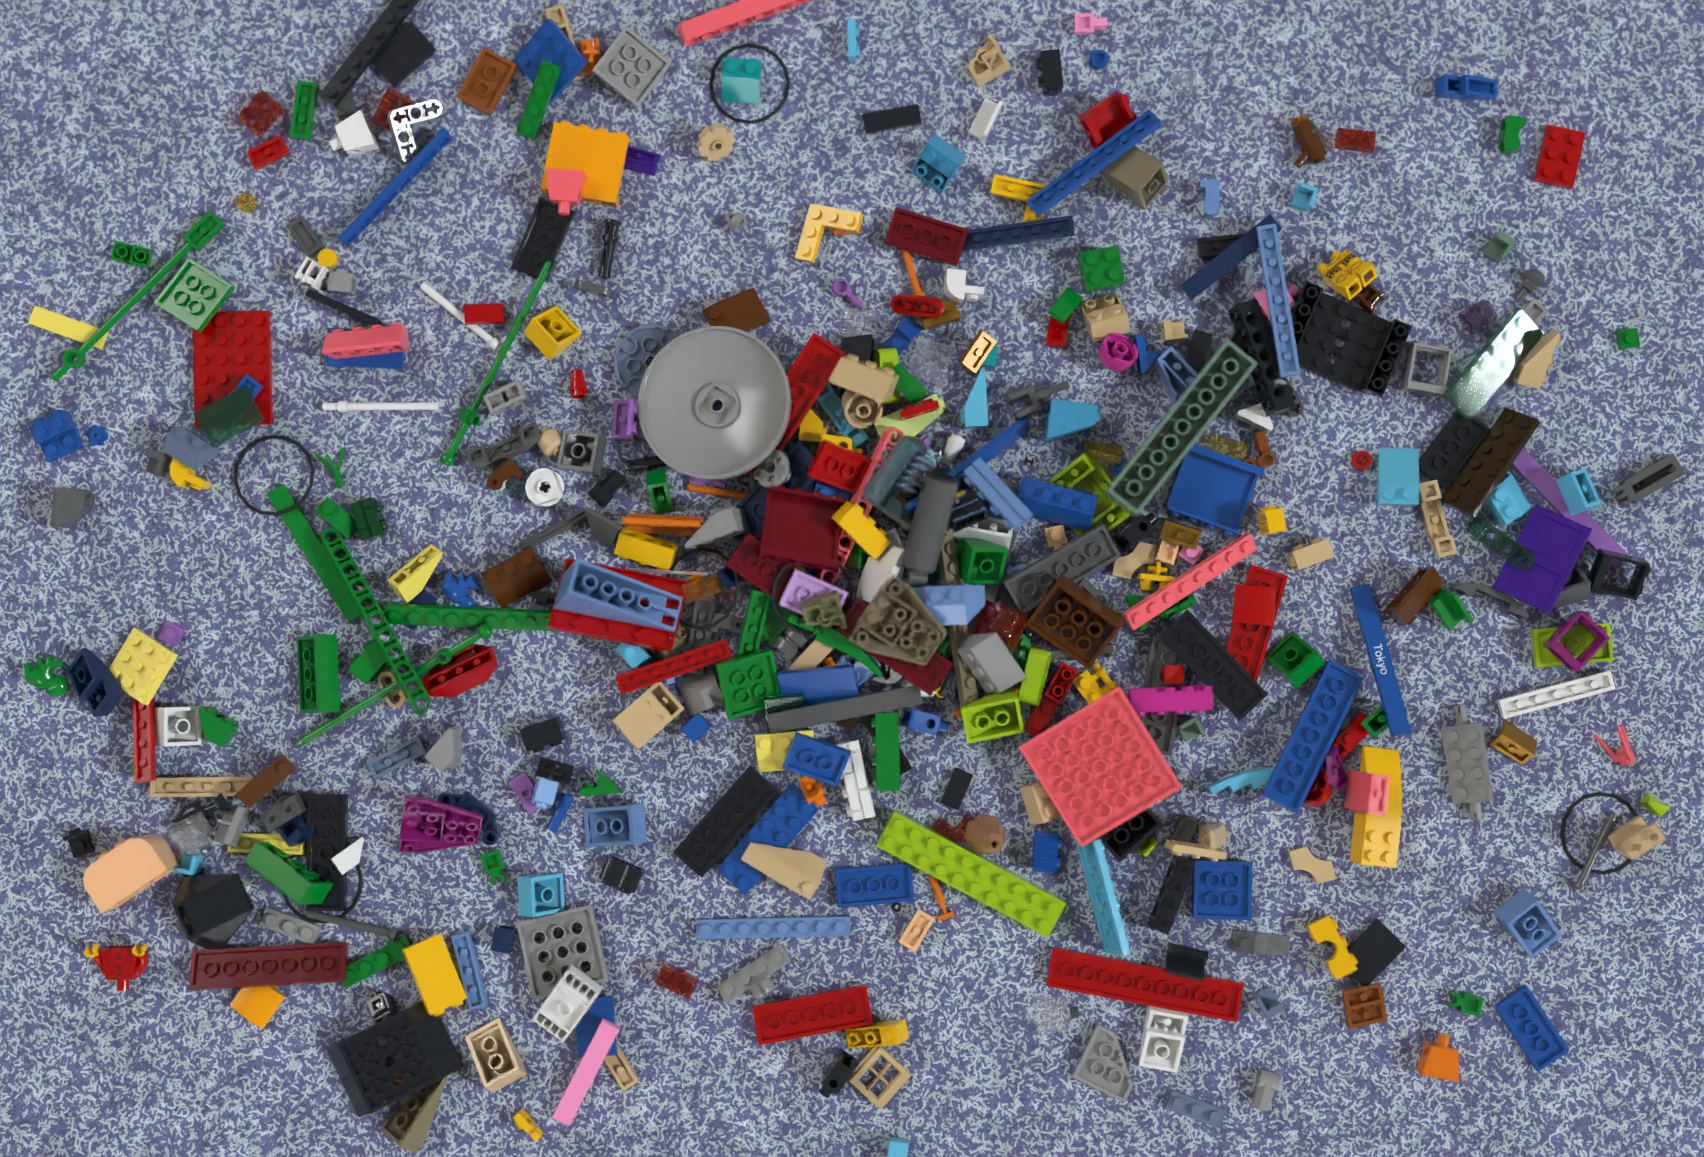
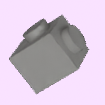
[326,269,357,296]

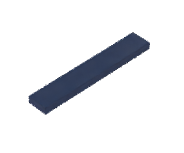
[1179,214,1282,301]
[962,215,1075,252]

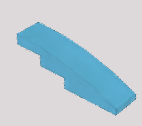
[1205,767,1275,795]

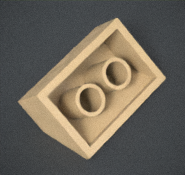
[829,354,899,403]

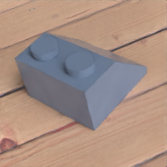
[163,426,221,471]

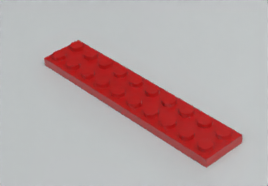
[1046,947,1244,1022]

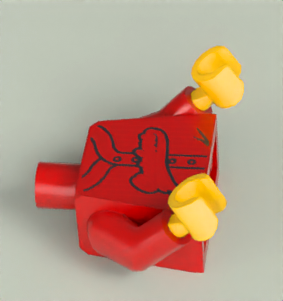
[84,942,150,991]

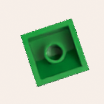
[959,539,1008,584]
[1264,631,1324,689]

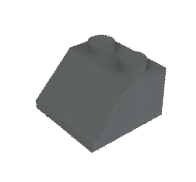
[557,429,608,476]
[1553,564,1591,610]

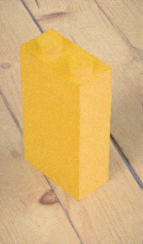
[402,933,467,1017]

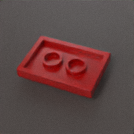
[1534,124,1586,190]
[806,439,872,494]

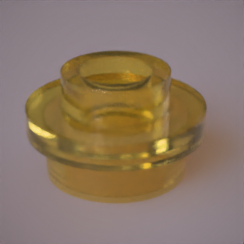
[237,193,257,213]

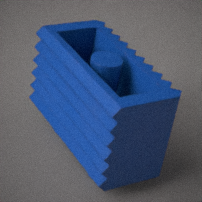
[1031,830,1062,872]

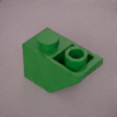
[198,706,240,747]

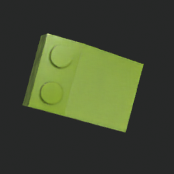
[960,688,1024,744]

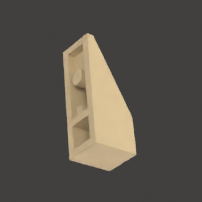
[1198,822,1229,850]

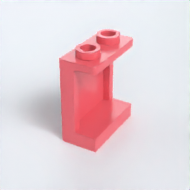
[1344,770,1390,816]

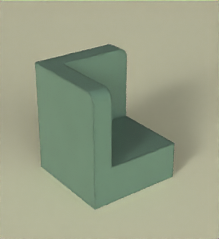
[1482,230,1516,264]
[1176,716,1206,742]

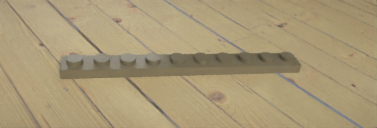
[938,520,979,714]

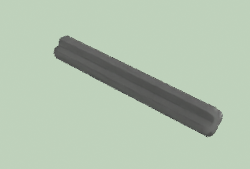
[518,510,587,551]

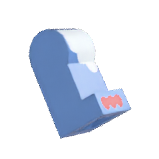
[1197,180,1220,218]

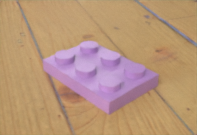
[779,568,848,627]

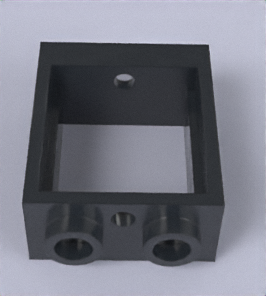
[1588,548,1651,600]

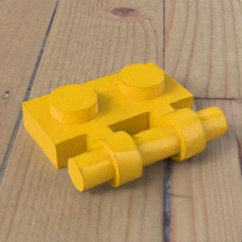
[1073,662,1117,704]

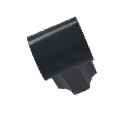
[588,469,627,508]

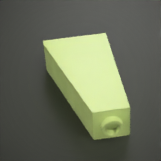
[873,394,945,456]

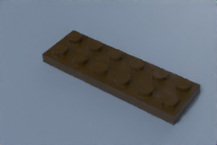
[1441,407,1540,517]

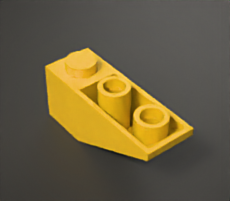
[845,1019,909,1048]

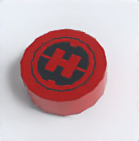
[1351,450,1372,470]

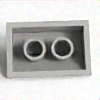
[957,632,1026,694]

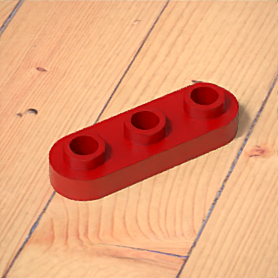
[891,293,945,318]

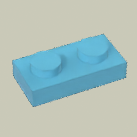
[848,19,860,63]

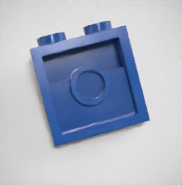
[29,410,85,463]

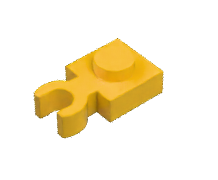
[513,1108,543,1142]

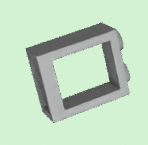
[1401,341,1453,397]

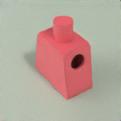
[547,168,586,215]

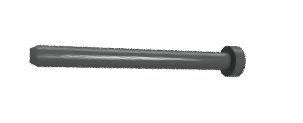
[1571,812,1617,892]

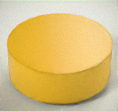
[318,248,338,269]

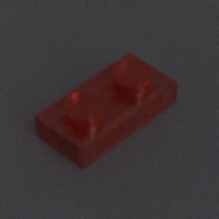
[1334,128,1376,153]

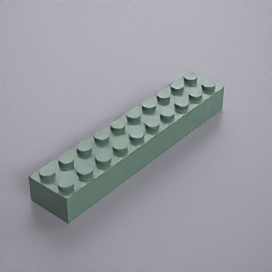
[1103,339,1258,517]

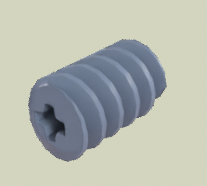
[895,452,935,495]

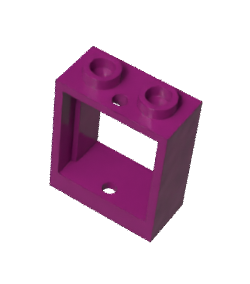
[1542,611,1610,672]

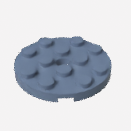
[613,324,679,398]

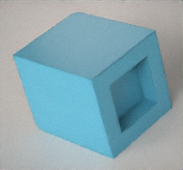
[1289,183,1319,212]
[174,849,205,875]

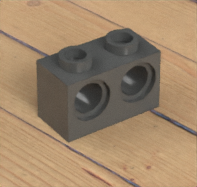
[260,793,307,832]

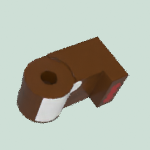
[487,458,526,491]

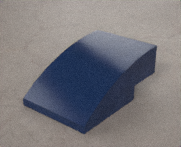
[67,648,124,717]

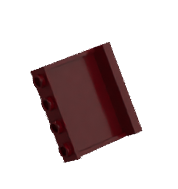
[758,485,847,572]

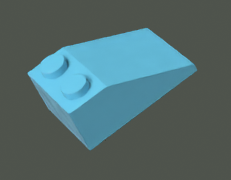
[1376,448,1419,506]

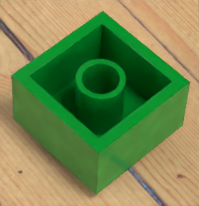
[1077,245,1125,294]

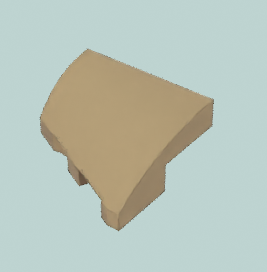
[967,34,1011,88]

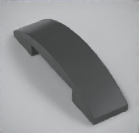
[466,421,541,468]
[1450,583,1528,618]

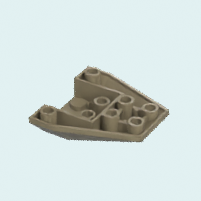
[849,574,947,665]

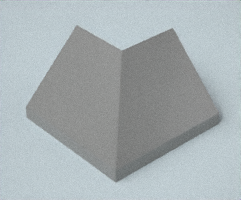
[676,666,723,716]

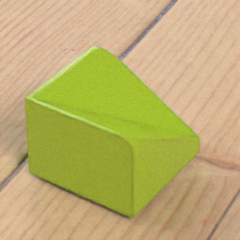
[1640,792,1671,817]

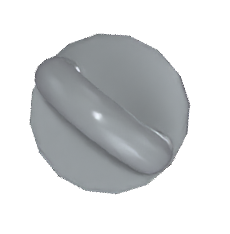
[725,212,746,232]

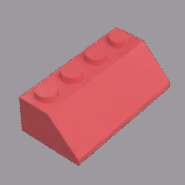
[322,323,410,359]

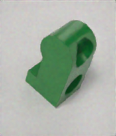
[1498,115,1527,155]

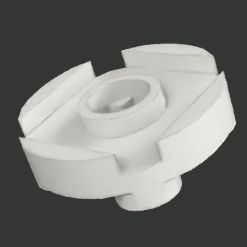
[525,468,564,507]

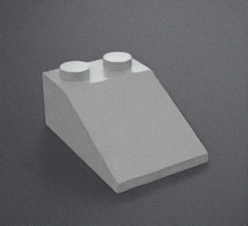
[685,505,750,549]

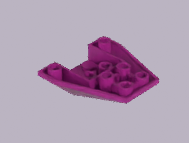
[399,795,483,853]

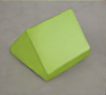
[1136,838,1158,857]

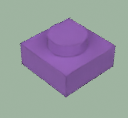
[158,621,186,646]

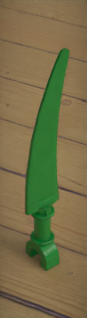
[788,613,882,677]

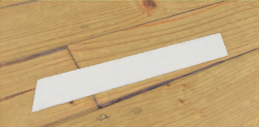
[629,568,708,576]

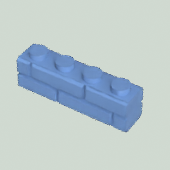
[963,457,1033,532]

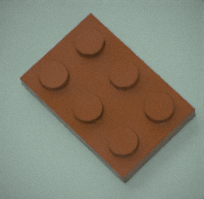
[456,47,518,116]

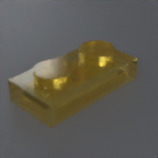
[1082,440,1122,464]

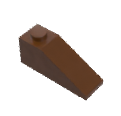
[235,753,296,808]

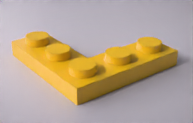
[990,174,1047,243]
[795,203,864,263]

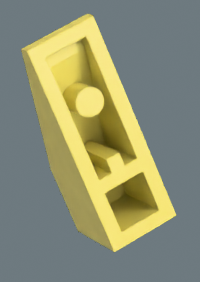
[387,544,443,603]

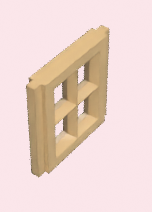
[849,1046,912,1110]

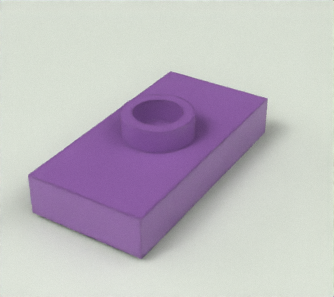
[508,771,539,814]

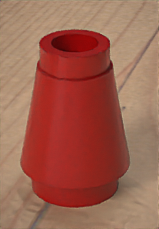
[569,369,588,399]

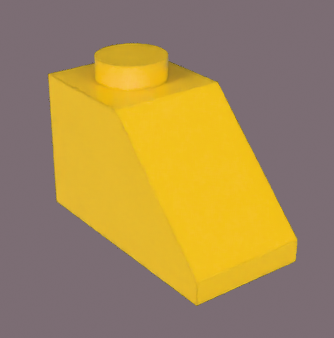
[799,409,827,444]

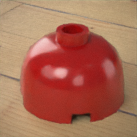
[1303,769,1333,807]

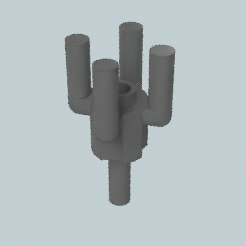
[1005,380,1070,421]

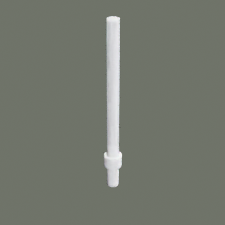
[420,282,513,359]
[322,401,439,412]

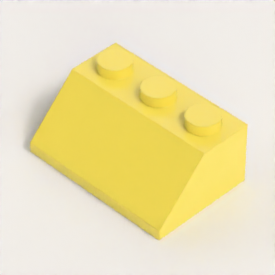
[755,729,814,773]

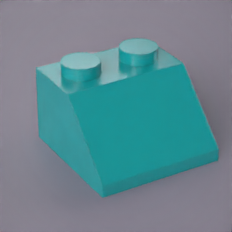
[722,57,762,104]

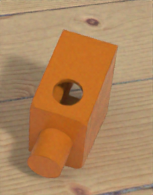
[1416,1032,1459,1082]

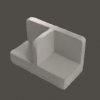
[214,805,251,848]

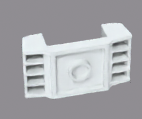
[532,965,604,1043]

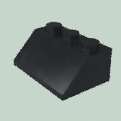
[1097,808,1163,863]

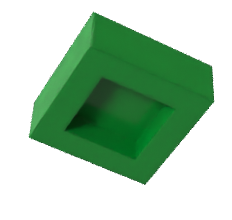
[1616,328,1640,350]

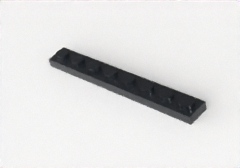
[319,0,420,108]

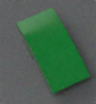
[110,241,154,269]
[1048,287,1083,324]
[893,363,929,404]

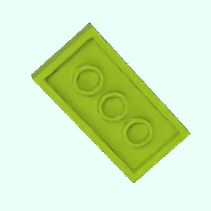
[1531,623,1614,668]

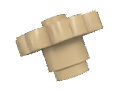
[696,123,735,161]

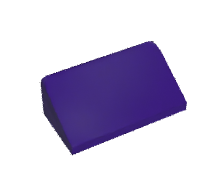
[624,146,660,176]

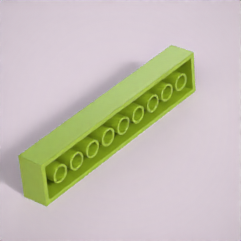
[876,809,1066,938]

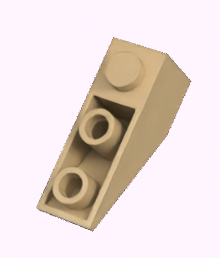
[1513,329,1561,389]

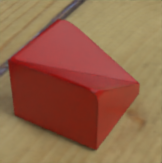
[1162,665,1184,685]

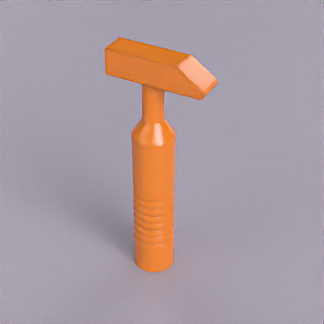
[928,876,955,920]

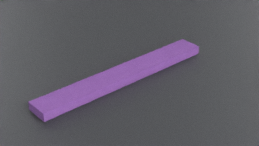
[1511,448,1628,568]

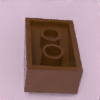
[702,287,771,333]

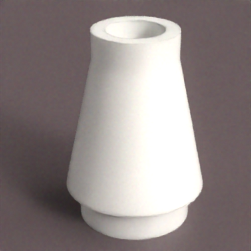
[942,433,966,463]

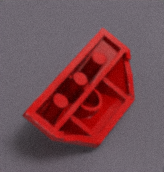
[422,644,498,697]

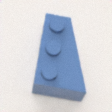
[1153,346,1197,405]

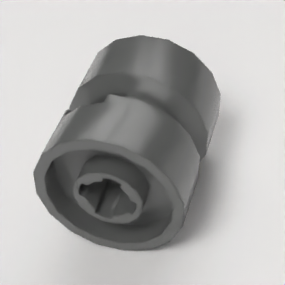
[773,624,809,660]

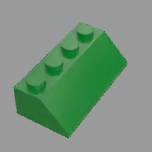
[297,634,341,713]

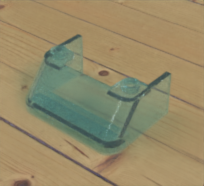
[864,436,956,532]

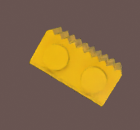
[1256,505,1287,536]

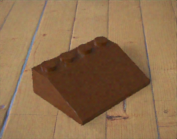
[1025,574,1125,669]

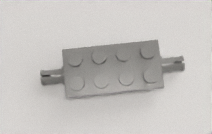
[1441,704,1494,821]

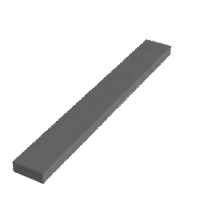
[767,685,923,734]

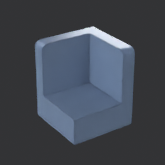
[1252,987,1284,1019]

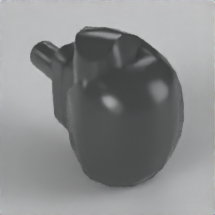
[1516,269,1545,300]

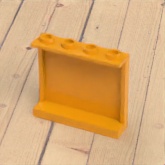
[540,121,631,207]

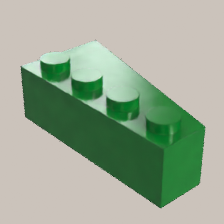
[245,841,333,905]

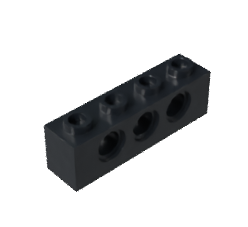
[1147,854,1196,935]

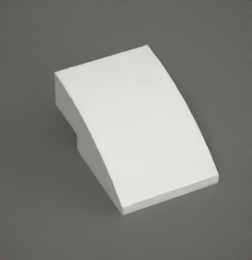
[856,544,905,603]
[1138,1006,1189,1073]

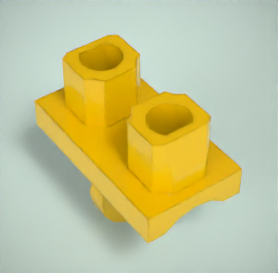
[1137,561,1175,591]

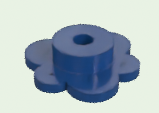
[86,425,109,446]

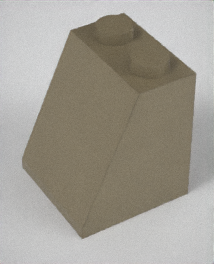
[1103,146,1169,211]

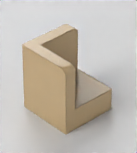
[1160,320,1188,343]

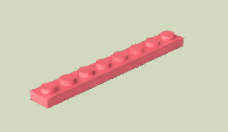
[1123,532,1258,631]

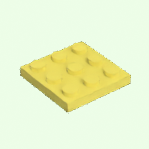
[109,627,178,705]

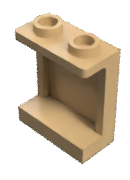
[1607,815,1666,860]

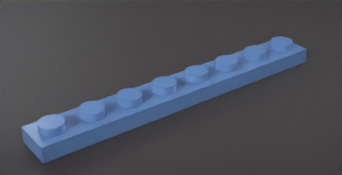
[1256,223,1301,378]
[696,916,851,939]

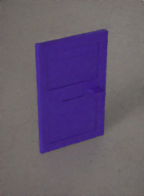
[1492,504,1592,615]

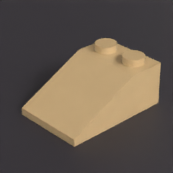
[465,1018,527,1093]

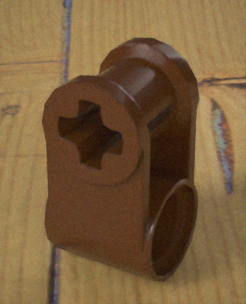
[1349,284,1385,314]

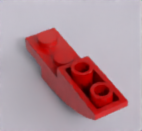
[1024,662,1079,736]

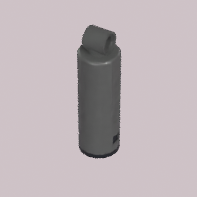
[902,470,960,587]

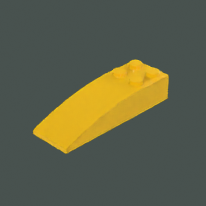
[1349,746,1402,868]

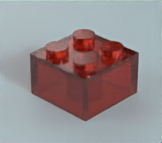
[974,600,1028,651]

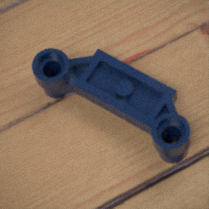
[437,791,499,846]

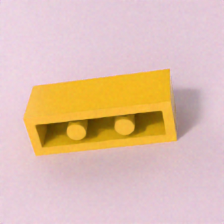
[832,501,891,560]
[614,527,678,570]

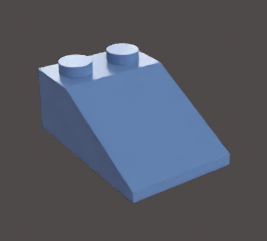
[583,804,647,847]
[1494,888,1561,959]

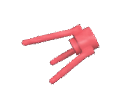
[1594,726,1636,766]

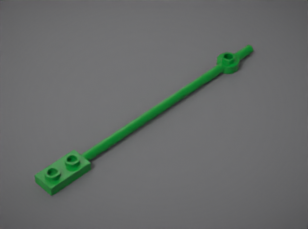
[50,211,226,382]

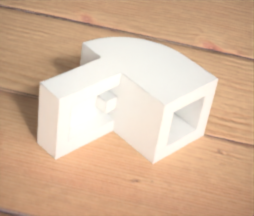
[944,268,984,305]

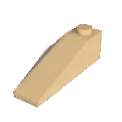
[741,842,826,900]

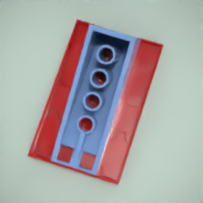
[546,558,689,652]

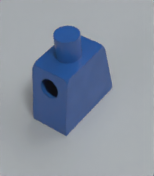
[901,707,949,735]

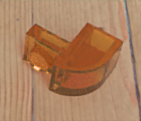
[682,574,726,603]

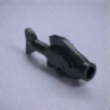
[172,793,231,830]

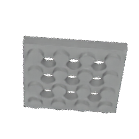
[516,904,610,1000]

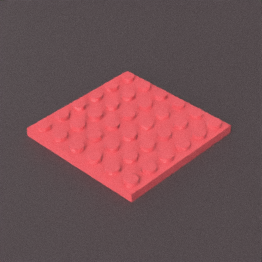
[1019,686,1182,847]

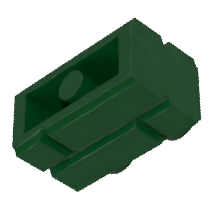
[350,497,388,542]

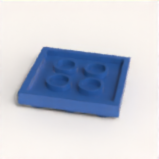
[513,19,588,103]
[1192,859,1253,920]

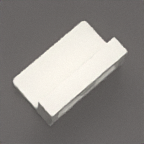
[968,98,1003,142]

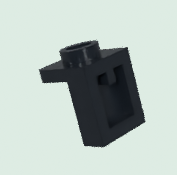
[62,828,95,858]

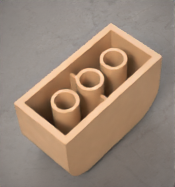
[83,834,180,914]

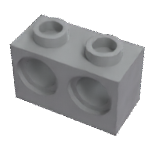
[483,380,530,416]

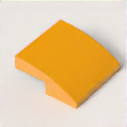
[230,986,286,1029]

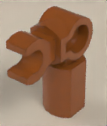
[1244,431,1275,468]

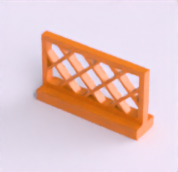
[622,513,705,536]

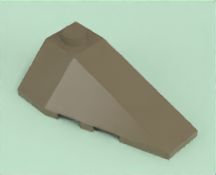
[380,1077,447,1154]

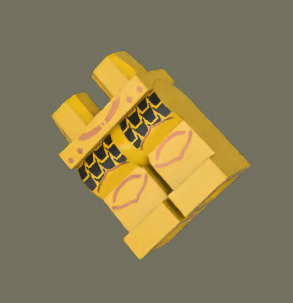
[1317,249,1377,300]

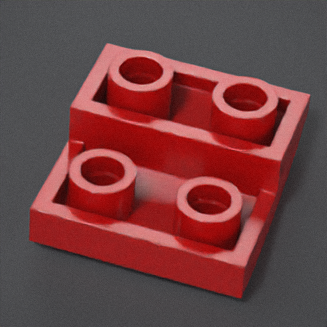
[1232,584,1277,626]

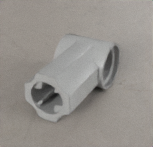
[1251,1069,1280,1111]

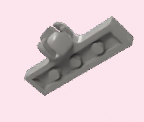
[716,944,792,1004]

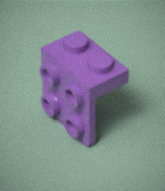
[611,397,639,440]

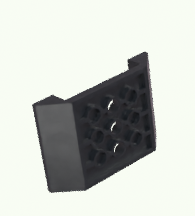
[1291,281,1412,397]
[325,1000,464,1117]

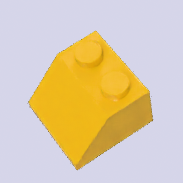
[523,305,582,360]

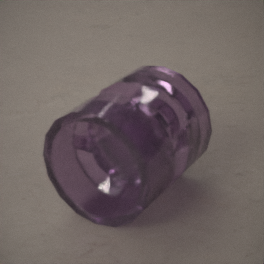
[1459,299,1497,334]

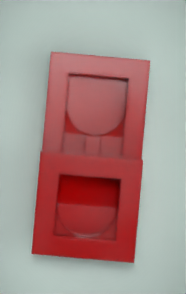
[1045,305,1070,349]

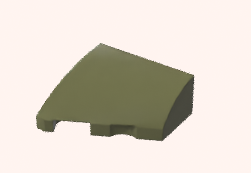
[799,590,848,629]

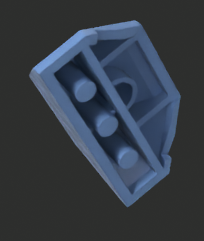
[912,585,985,626]

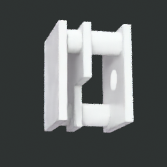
[295,256,330,293]

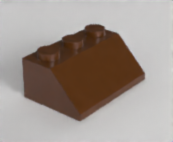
[480,546,553,608]
[1383,566,1444,626]

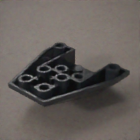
[172,873,255,949]

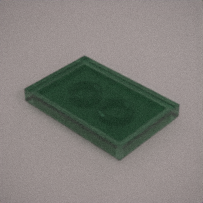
[194,385,265,448]

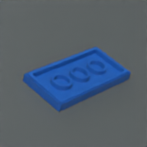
[326,328,405,369]
[777,664,860,708]
[834,862,914,908]
[1493,984,1570,1072]

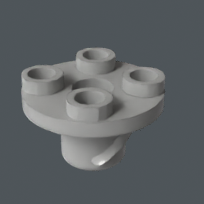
[754,450,791,488]

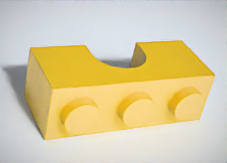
[1306,915,1358,980]

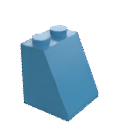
[1043,399,1101,442]

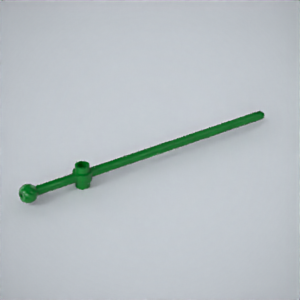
[440,260,553,467]
[294,624,493,748]

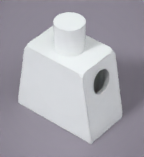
[329,110,379,156]

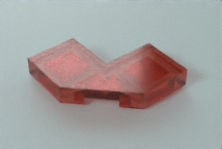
[931,813,974,842]

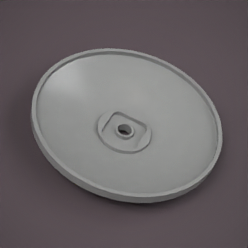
[638,326,791,480]

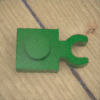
[480,849,506,886]
[1446,991,1484,1017]

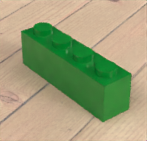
[871,712,900,791]

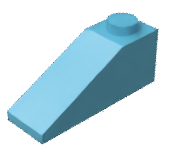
[960,368,988,429]

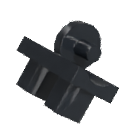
[535,757,575,785]

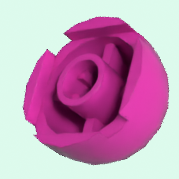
[1099,333,1138,372]

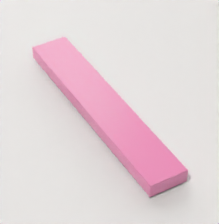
[552,1019,620,1126]

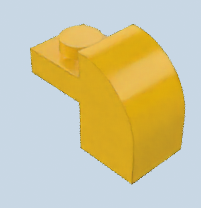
[170,458,212,491]

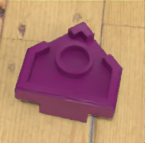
[1323,747,1347,790]

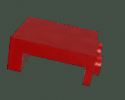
[1078,91,1137,149]

